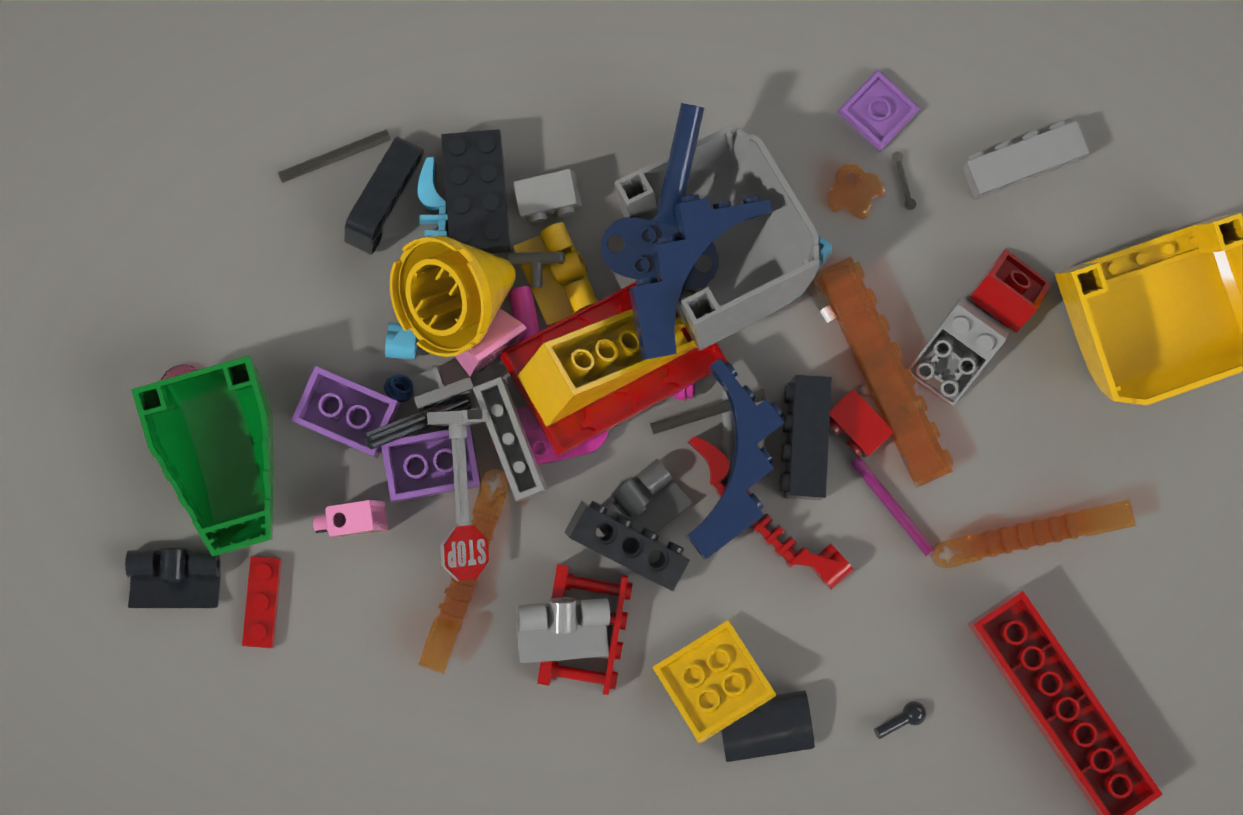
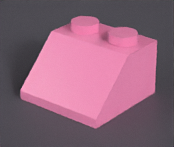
[455,309,527,377]

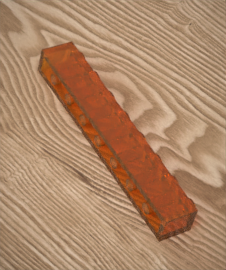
[816,257,953,488]

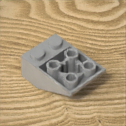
[906,296,1010,407]

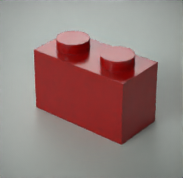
[829,389,894,458]

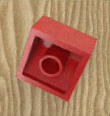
[969,249,1052,333]

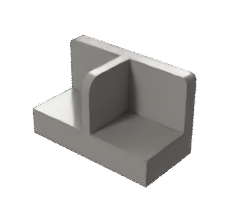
[409,360,474,411]

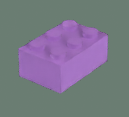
[291,366,401,458]
[381,426,482,503]

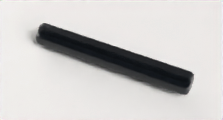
[364,395,472,449]

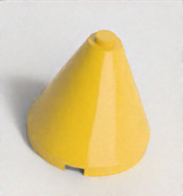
[390,235,516,357]

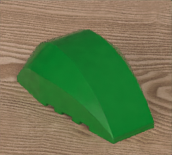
[131,355,274,557]

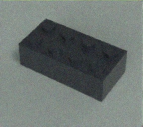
[441,129,511,253]
[779,375,832,500]

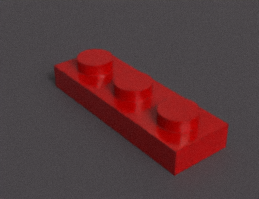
[242,556,282,648]

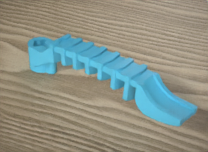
[385,157,449,360]

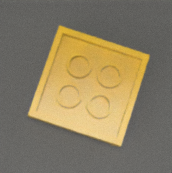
[652,620,776,744]

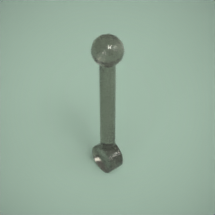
[892,151,916,211]

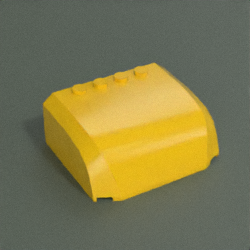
[1055,213,1243,405]

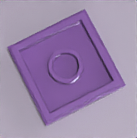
[837,69,920,152]

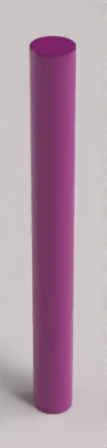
[851,457,935,556]

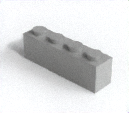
[962,120,1089,200]
[473,377,548,501]

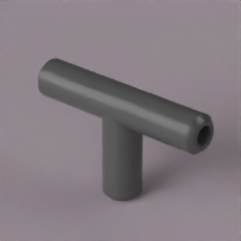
[507,252,565,288]

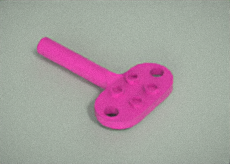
[493,286,609,465]

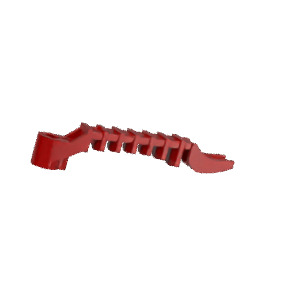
[687,436,854,590]

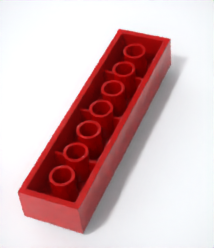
[968,591,1163,815]

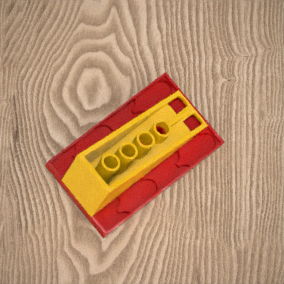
[499,282,727,456]

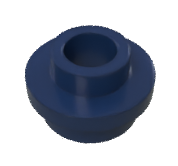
[384,374,413,403]

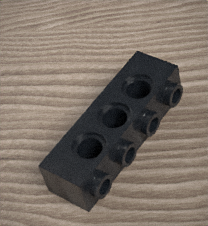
[565,500,690,591]

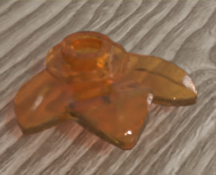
[828,163,886,220]

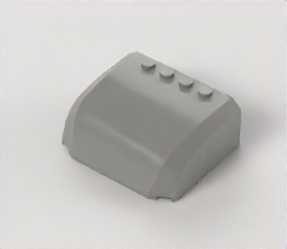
[614,123,819,350]

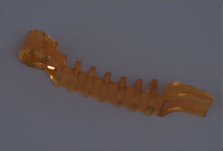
[930,499,1136,568]

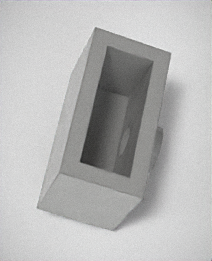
[513,169,583,223]

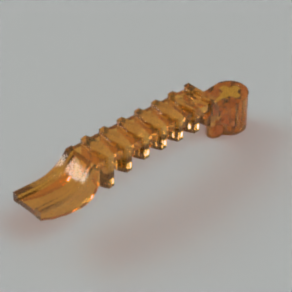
[419,469,510,674]

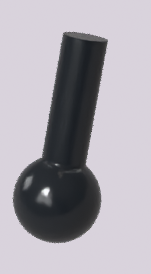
[874,701,927,739]

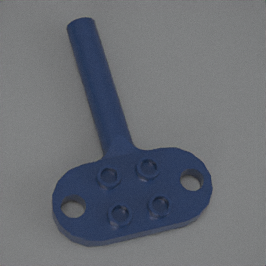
[601,103,719,290]

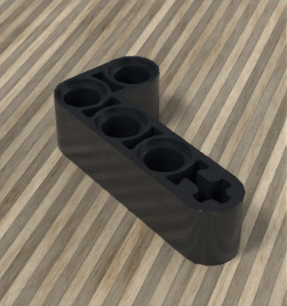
[344,136,424,255]

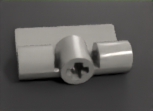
[516,597,610,663]

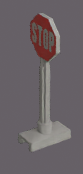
[427,409,489,581]

